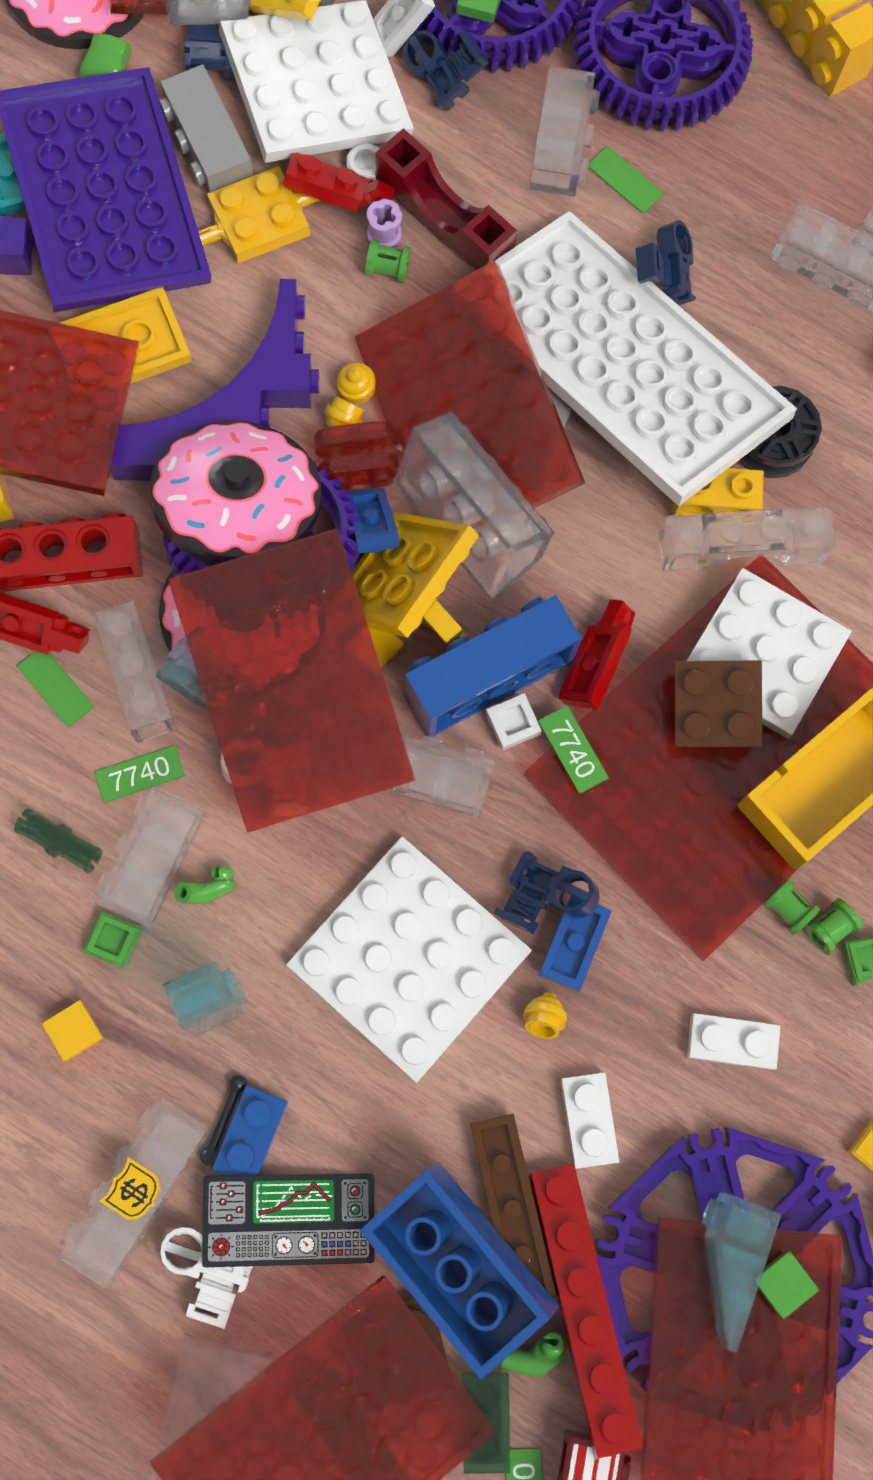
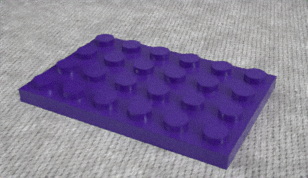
[0,67,211,313]

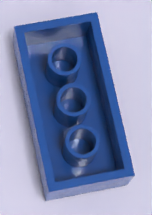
[404,595,582,739]
[360,1162,560,1380]

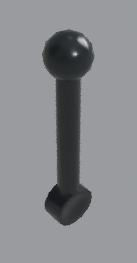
[200,1075,247,1165]

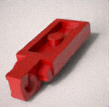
[283,153,395,213]
[0,593,90,655]
[558,599,635,710]

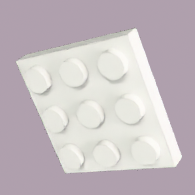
[687,568,852,739]

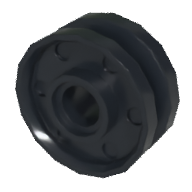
[738,386,822,479]

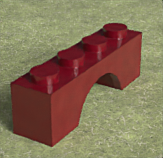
[375,128,517,272]

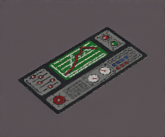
[202,1173,375,1268]

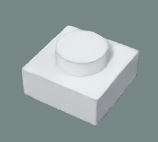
[485,693,542,751]

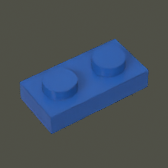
[349,487,399,554]
[538,894,612,992]
[212,1085,288,1176]

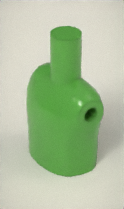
[79,33,132,78]

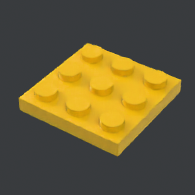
[326,512,479,638]

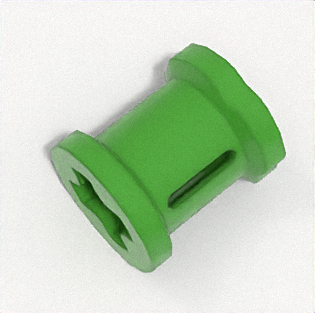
[365,239,411,283]
[762,878,821,935]
[804,898,863,955]

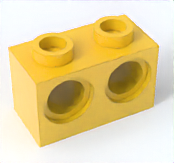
[672,468,764,527]

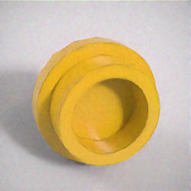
[336,362,376,404]
[324,396,364,440]
[523,992,567,1039]

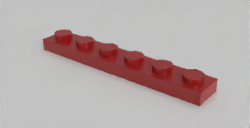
[529,1164,643,1459]

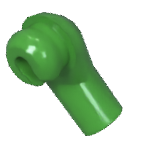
[174,866,236,904]

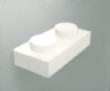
[373,0,435,57]
[687,1013,781,1070]
[560,1073,620,1169]

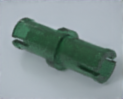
[14,808,103,873]

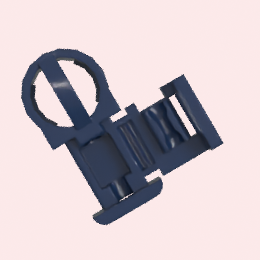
[183,15,236,81]
[404,30,489,111]
[635,220,696,306]
[494,851,600,935]

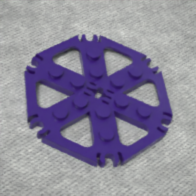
[595,1127,873,1433]

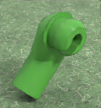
[500,1332,566,1378]

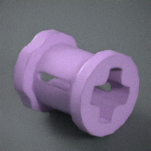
[366,199,402,248]

